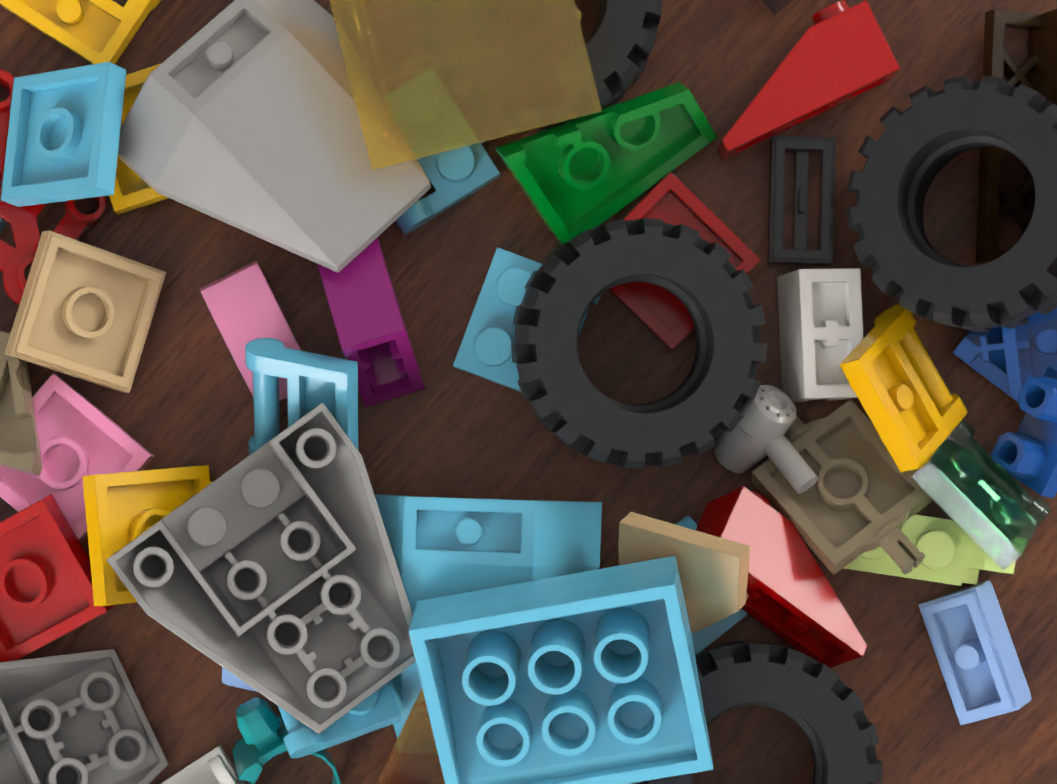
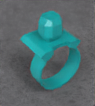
[232,697,341,784]

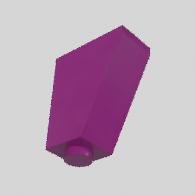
[317,237,426,408]

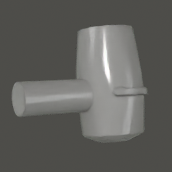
[714,385,818,494]

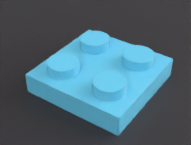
[1,62,126,207]

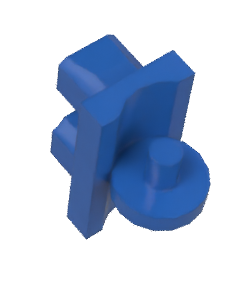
[991,365,1057,499]

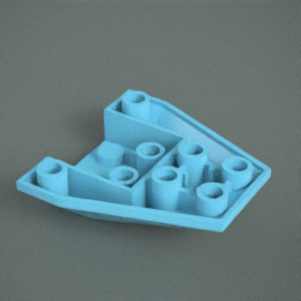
[374,494,602,754]

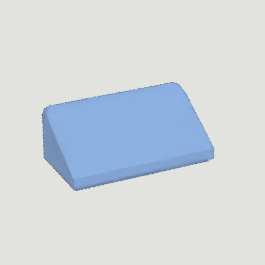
[918,580,1032,726]

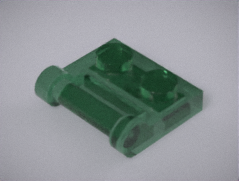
[911,419,1052,570]

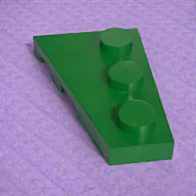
[495,82,717,244]

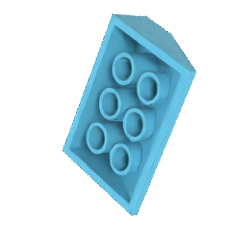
[408,556,713,784]

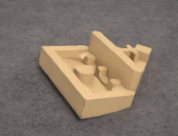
[618,512,751,634]

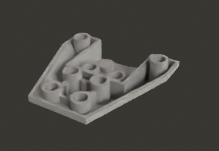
[118,0,431,273]
[107,403,416,734]
[0,649,169,784]

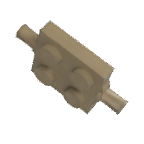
[751,399,935,575]

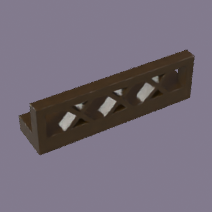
[976,9,1057,264]

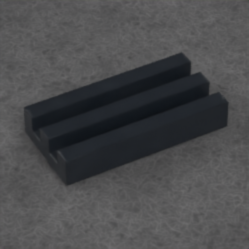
[767,136,836,266]

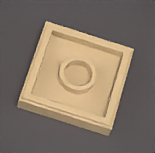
[4,231,166,393]

